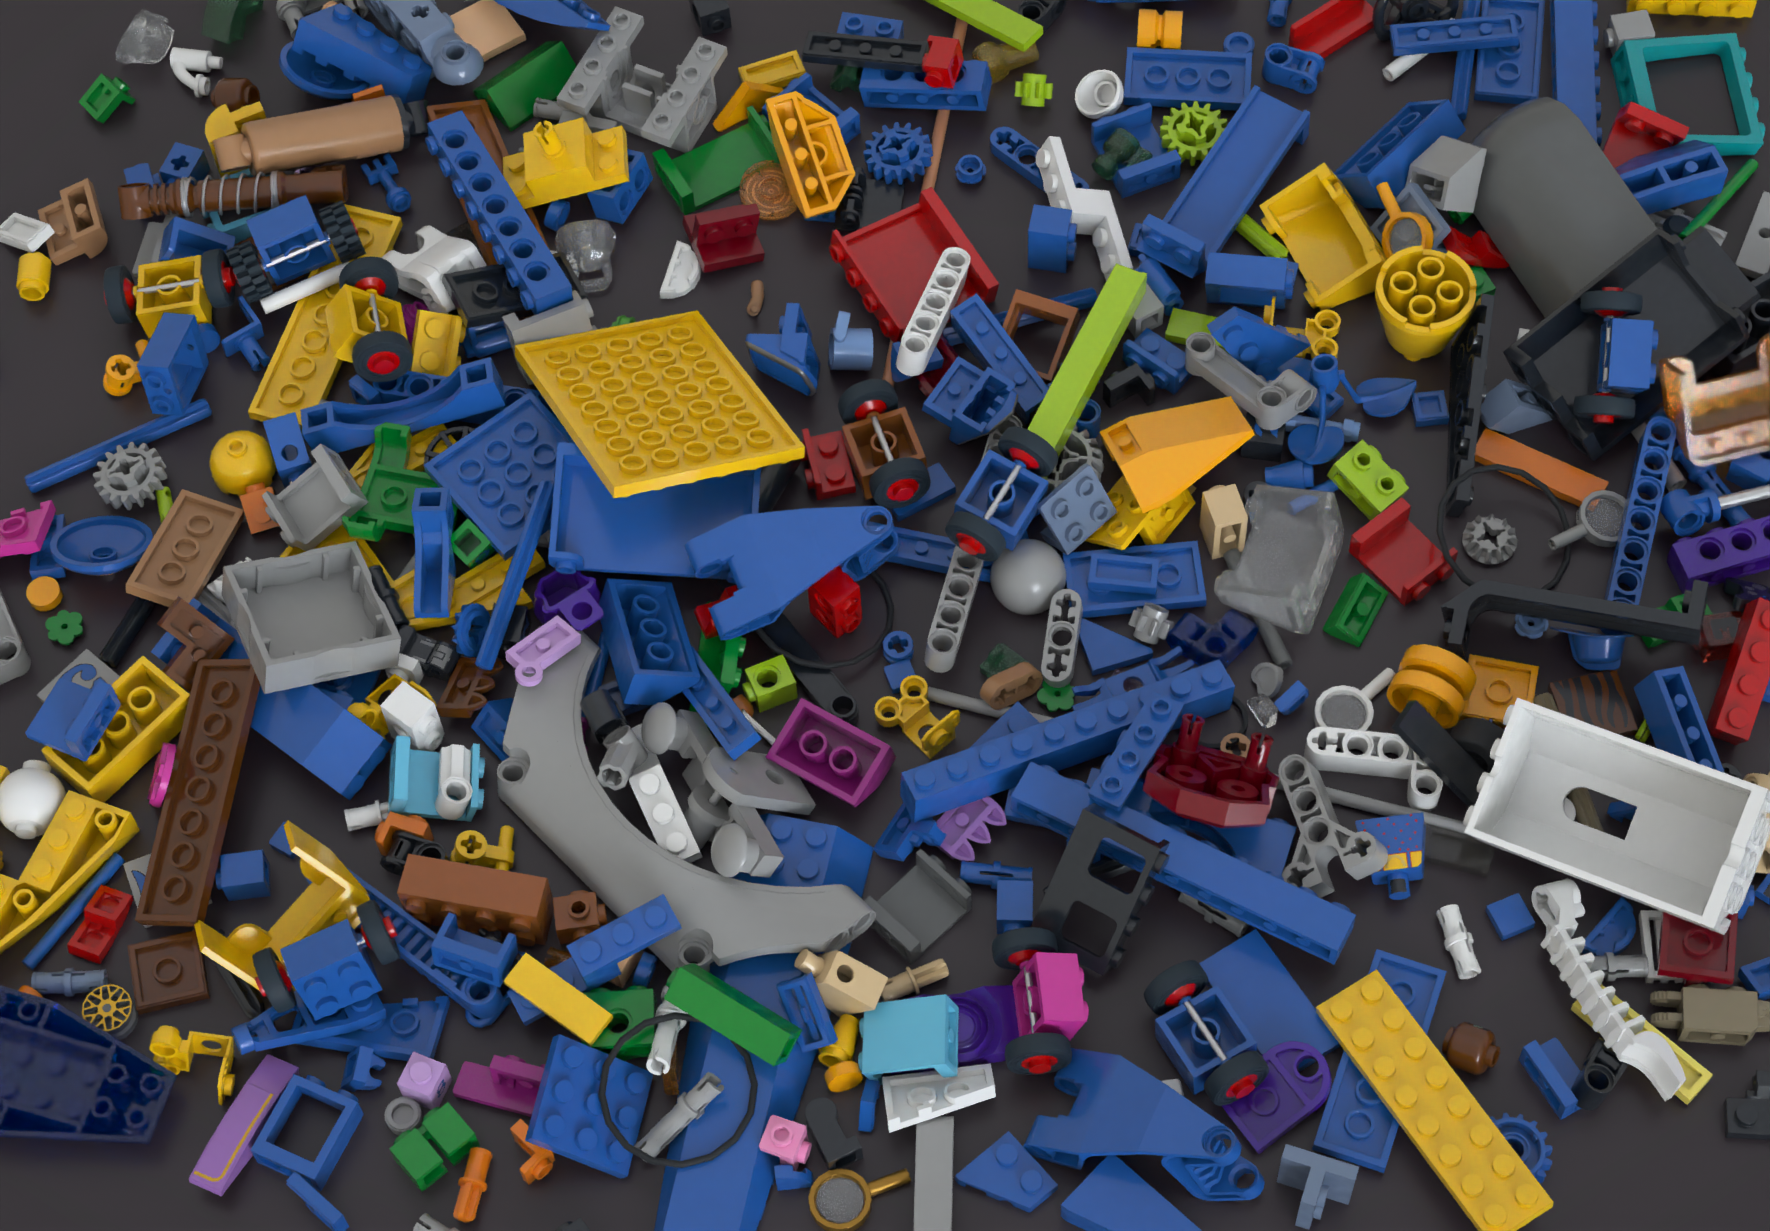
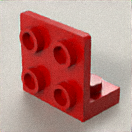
[1602,101,1690,168]

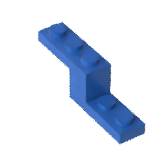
[507,894,682,1026]

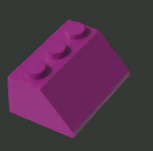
[766,698,896,807]

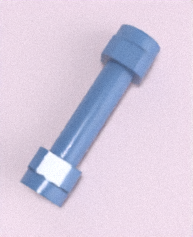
[1285,414,1361,442]

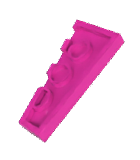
[0,500,56,558]

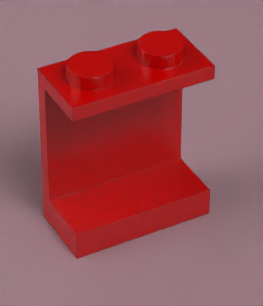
[1349,497,1458,606]

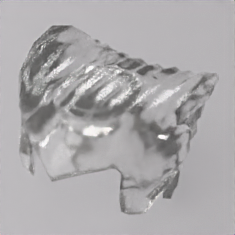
[115,9,175,64]

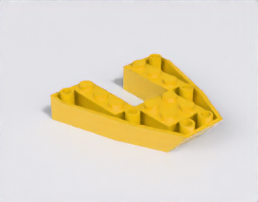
[0,765,140,955]

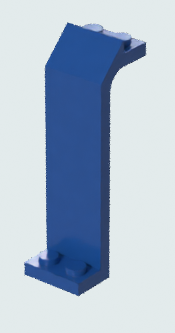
[1136,85,1310,278]
[151,597,392,801]

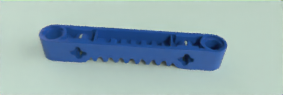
[306,866,503,1019]

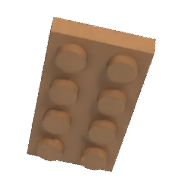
[126,489,244,607]

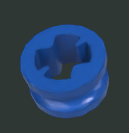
[883,631,914,664]

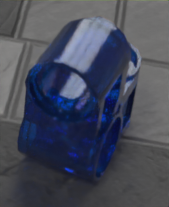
[1165,609,1259,669]

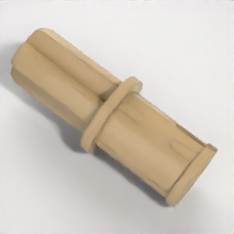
[881,959,949,1002]

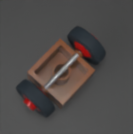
[838,379,931,509]

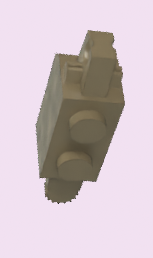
[1650,984,1770,1046]

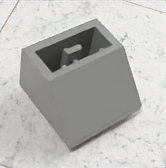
[1405,136,1487,213]

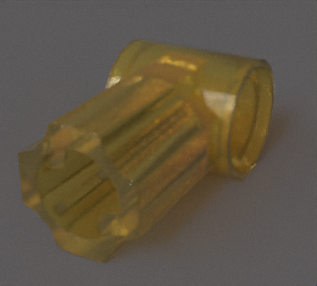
[972,41,1039,84]

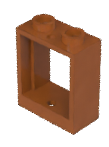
[1002,289,1081,385]

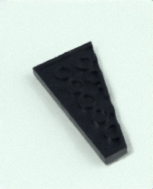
[1446,293,1495,518]

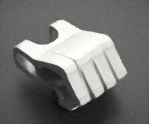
[381,225,487,314]

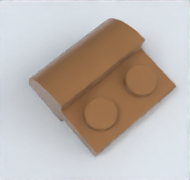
[38,178,108,266]

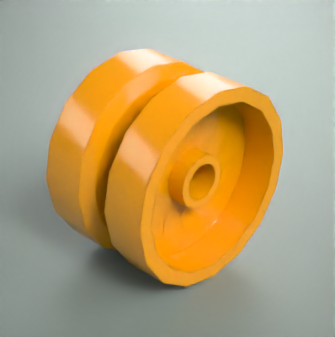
[1386,644,1477,729]

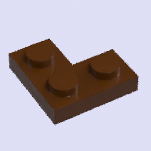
[157,596,234,692]

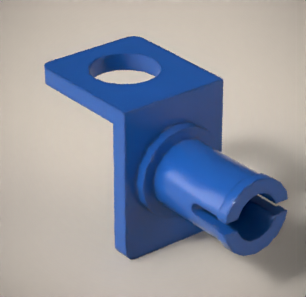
[221,295,271,371]

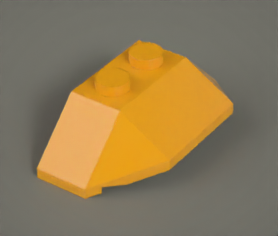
[765,91,855,219]

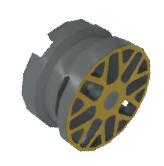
[82,985,139,1042]

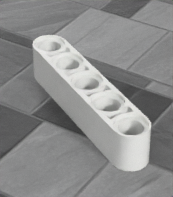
[896,247,971,376]

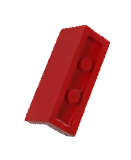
[1288,0,1373,66]

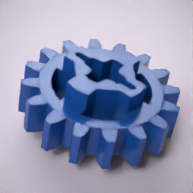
[863,122,933,185]

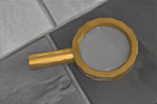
[808,1168,911,1231]

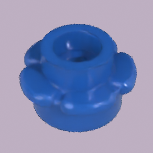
[955,154,986,184]

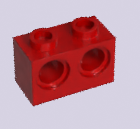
[808,566,863,639]

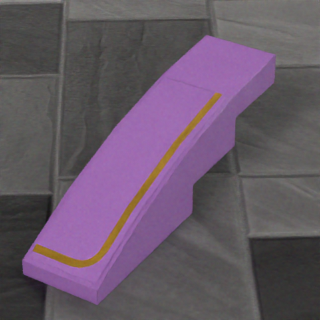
[189,1054,299,1196]

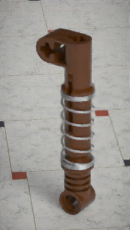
[117,164,349,220]

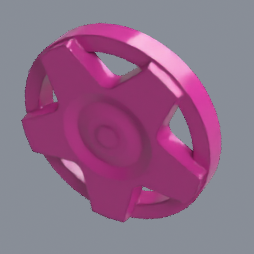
[147,742,176,808]

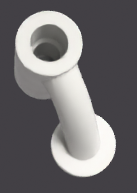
[170,47,223,98]

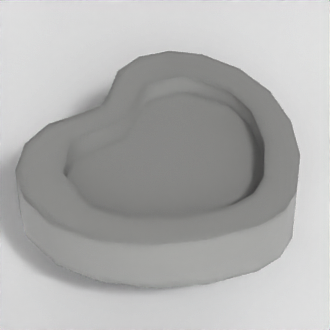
[1251,662,1283,699]

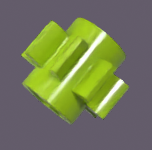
[1015,73,1053,107]

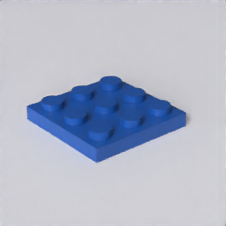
[525,1034,653,1179]

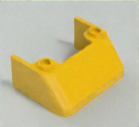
[194,820,370,991]

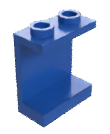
[1091,102,1181,198]

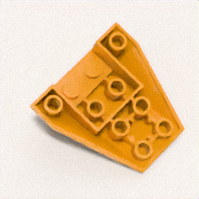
[1100,396,1255,514]

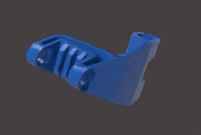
[684,506,900,640]
[1023,1048,1265,1201]

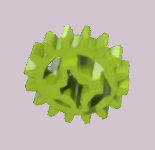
[1160,101,1227,166]

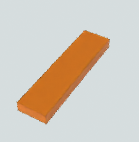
[1475,428,1609,513]

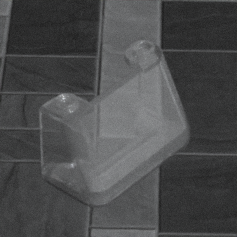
[1214,484,1344,635]

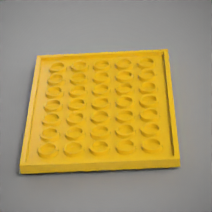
[515,310,805,498]

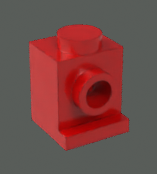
[922,35,964,89]

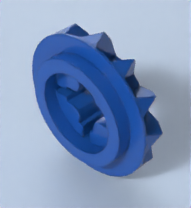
[451,603,490,658]

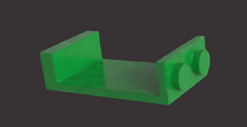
[652,106,782,216]

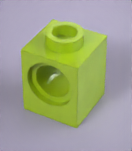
[742,654,798,713]

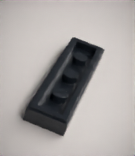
[801,31,930,73]
[1391,700,1485,808]

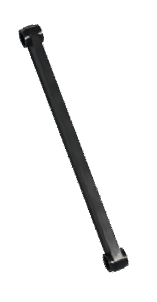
[711,578,859,726]

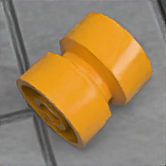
[1137,9,1183,50]

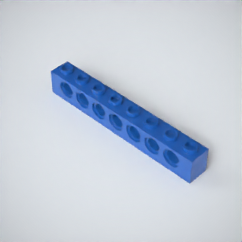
[425,110,573,315]

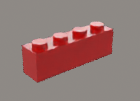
[1706,597,1770,745]

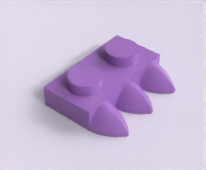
[936,796,1007,861]

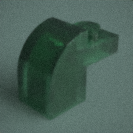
[201,0,264,44]

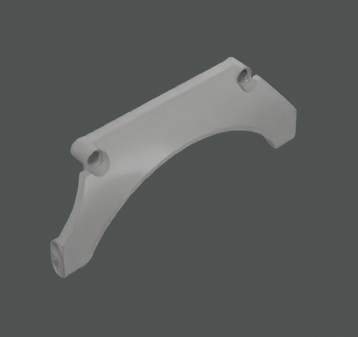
[497,626,876,973]

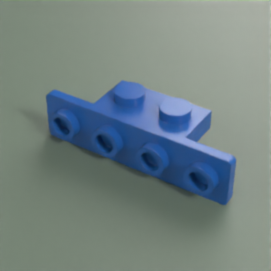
[1088,691,1183,811]

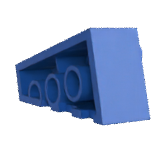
[291,3,433,104]

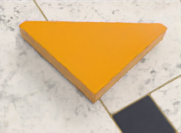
[713,81,783,132]

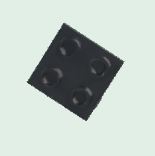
[834,166,905,232]

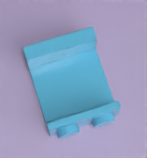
[388,735,485,822]
[858,994,959,1085]

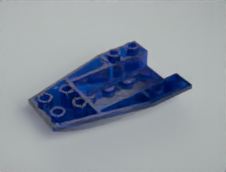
[0,985,177,1144]

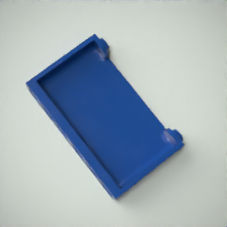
[548,442,761,584]

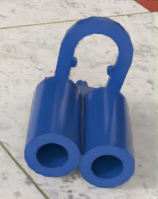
[1135,254,1184,316]
[459,321,512,358]

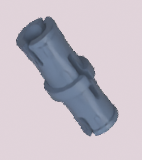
[31,968,108,997]

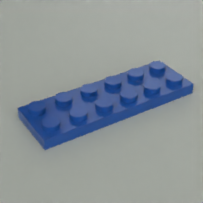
[1312,949,1447,1173]

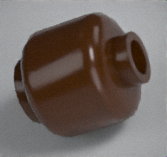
[211,78,260,112]
[1442,1022,1500,1076]

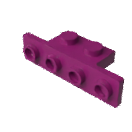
[453,1055,545,1117]

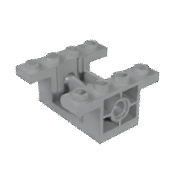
[557,6,728,153]

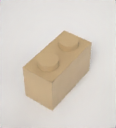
[1199,484,1248,560]

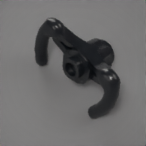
[1372,0,1459,41]

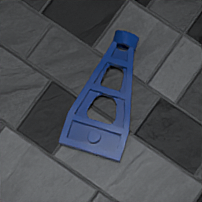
[231,990,387,1055]

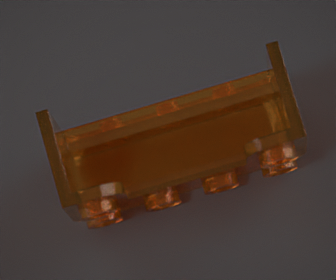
[1659,333,1770,467]

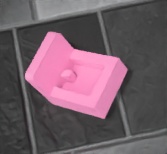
[759,1115,812,1171]

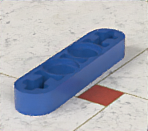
[990,126,1090,194]

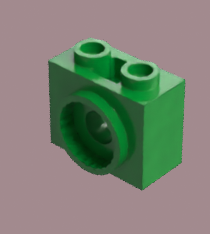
[581,986,657,1061]

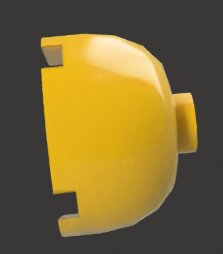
[209,430,277,498]

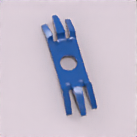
[1072,646,1194,711]

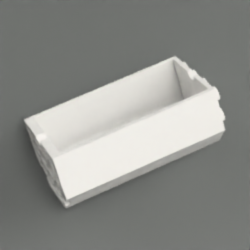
[1463,698,1770,935]

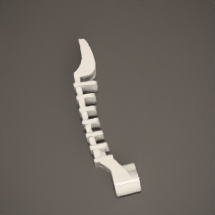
[1531,878,1686,1101]

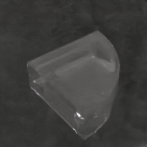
[1247,693,1278,729]

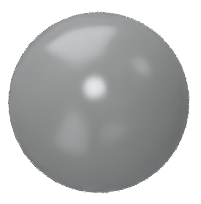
[990,539,1066,615]

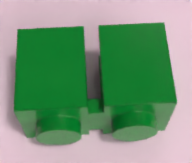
[389,1102,480,1192]

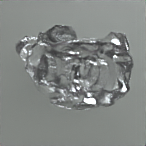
[554,219,616,293]

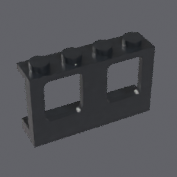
[1031,803,1170,976]

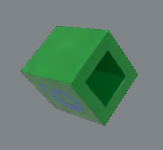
[451,519,495,569]

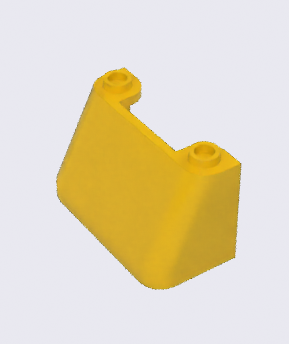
[1259,162,1387,310]

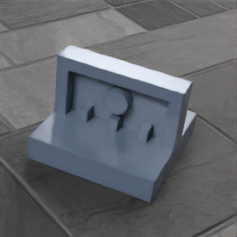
[1370,182,1452,254]
[1277,1144,1359,1230]

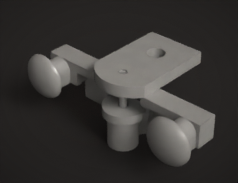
[641,702,816,878]

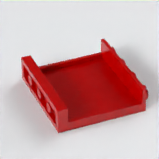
[829,187,999,343]

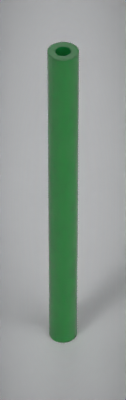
[1678,159,1759,240]

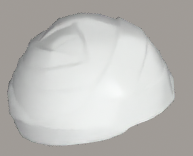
[1075,69,1124,120]

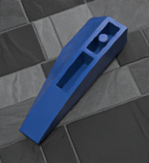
[494,0,611,31]
[1615,140,1729,215]

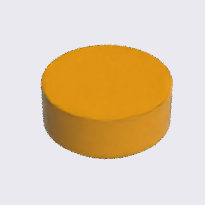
[26,576,63,611]
[824,1061,863,1092]

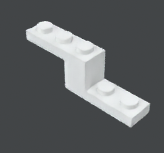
[1035,136,1133,281]
[628,723,703,863]

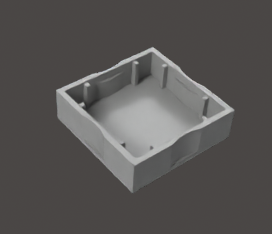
[222,541,401,694]

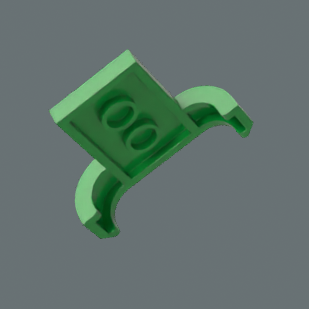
[342,422,461,542]

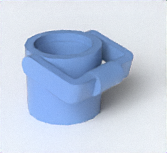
[828,311,873,370]

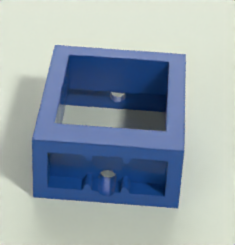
[1205,252,1294,309]
[137,312,209,416]
[250,1074,364,1191]

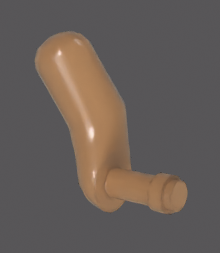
[746,280,764,316]

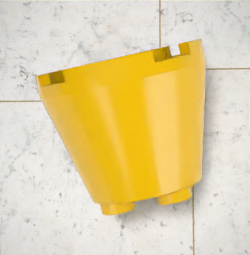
[1375,245,1477,361]

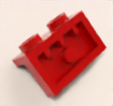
[801,428,856,501]

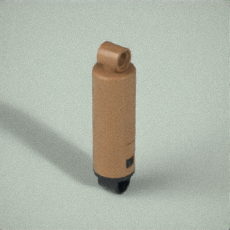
[213,94,429,177]

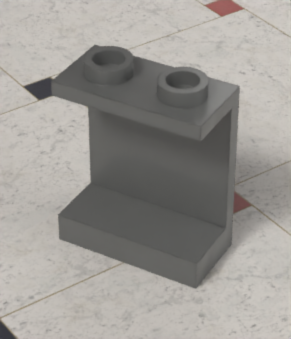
[864,849,972,965]

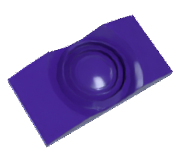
[891,985,1019,1076]

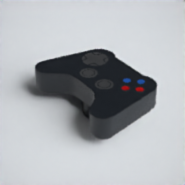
[1723,577,1770,613]

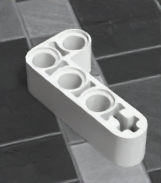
[1304,726,1443,812]

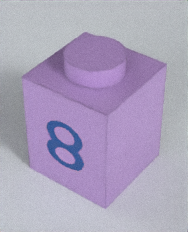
[397,1052,452,1110]

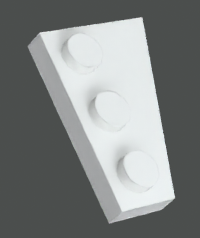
[882,1063,996,1133]

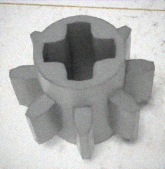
[1128,603,1174,644]

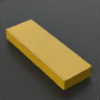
[503,952,613,1046]

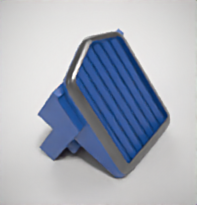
[745,303,821,396]
[922,356,1018,445]

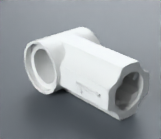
[435,744,473,820]

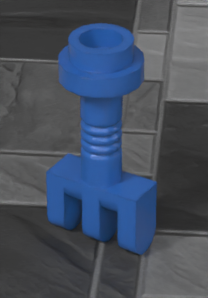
[360,153,411,212]

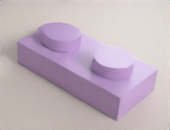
[505,615,581,687]

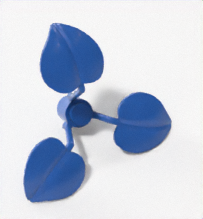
[1265,354,1417,465]

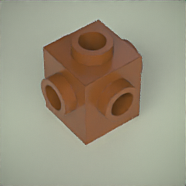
[553,890,608,944]

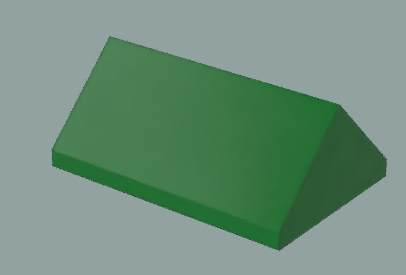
[473,41,577,132]

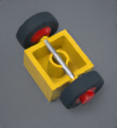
[104,249,236,339]
[325,257,413,382]

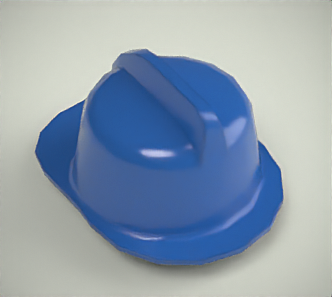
[1550,626,1634,670]

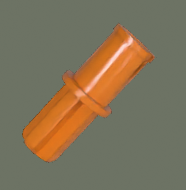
[453,1147,493,1223]

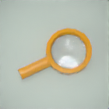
[1376,182,1434,259]

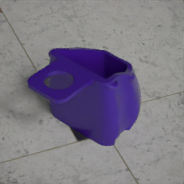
[533,570,604,631]

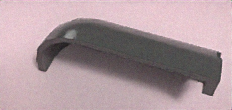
[1470,97,1657,318]

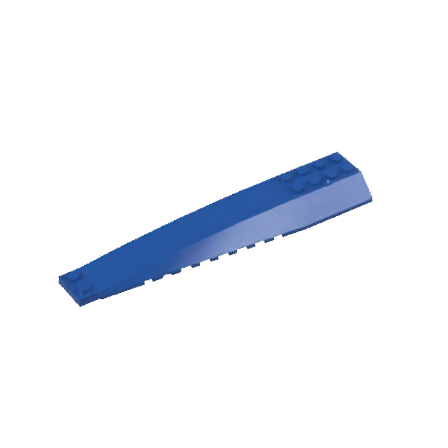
[654,813,874,1231]

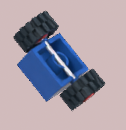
[225,195,366,304]

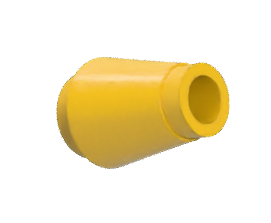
[818,1014,860,1068]

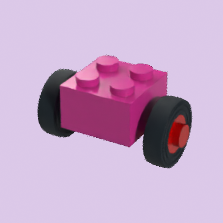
[992,927,1089,1075]

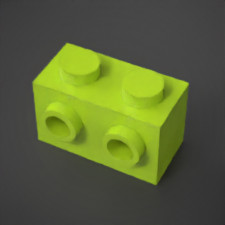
[1327,439,1409,521]

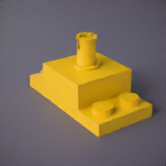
[503,117,629,209]

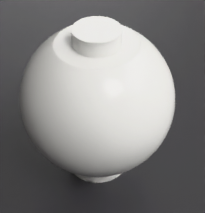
[0,760,66,839]

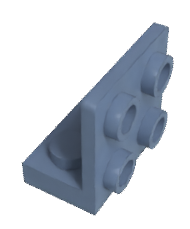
[1037,463,1117,555]

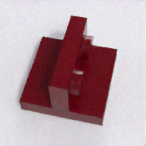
[682,203,765,273]
[1657,911,1738,987]

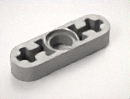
[1041,589,1083,688]

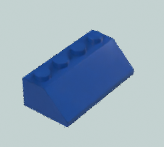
[1334,99,1466,209]
[598,578,700,705]

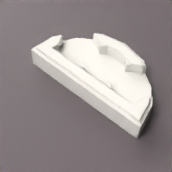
[660,240,701,299]

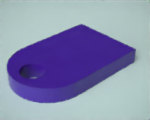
[1221,1041,1332,1154]

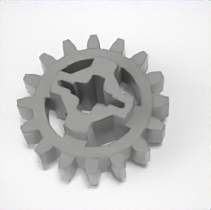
[93,442,167,510]

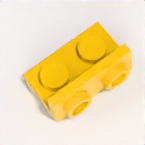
[408,309,466,377]

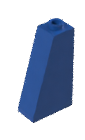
[1061,1155,1202,1231]

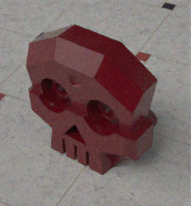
[1143,714,1279,828]

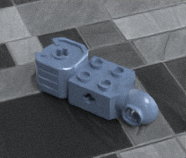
[363,0,484,86]

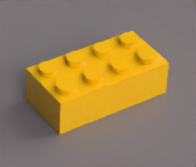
[41,656,190,803]

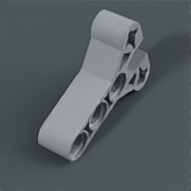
[1278,754,1388,898]

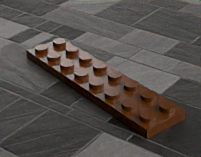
[135,659,260,927]

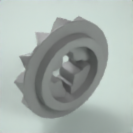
[1462,513,1518,564]

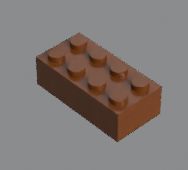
[397,854,554,946]

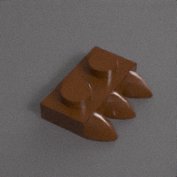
[436,657,504,718]

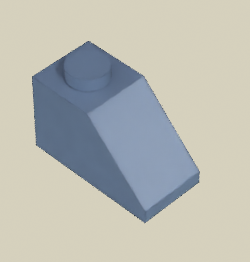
[1481,379,1552,434]

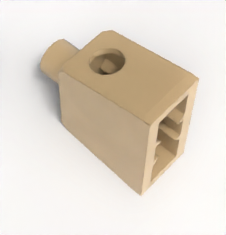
[794,948,888,1017]

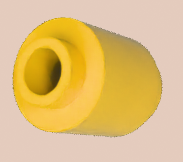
[16,251,52,301]

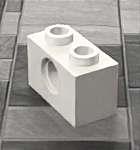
[380,681,445,751]

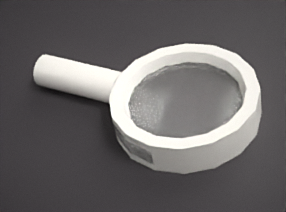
[1313,667,1395,731]

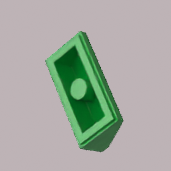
[1322,573,1389,647]

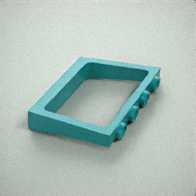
[1610,33,1765,156]

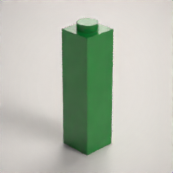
[664,963,802,1066]

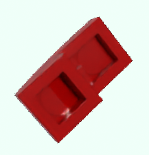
[1443,226,1509,268]
[67,884,133,964]

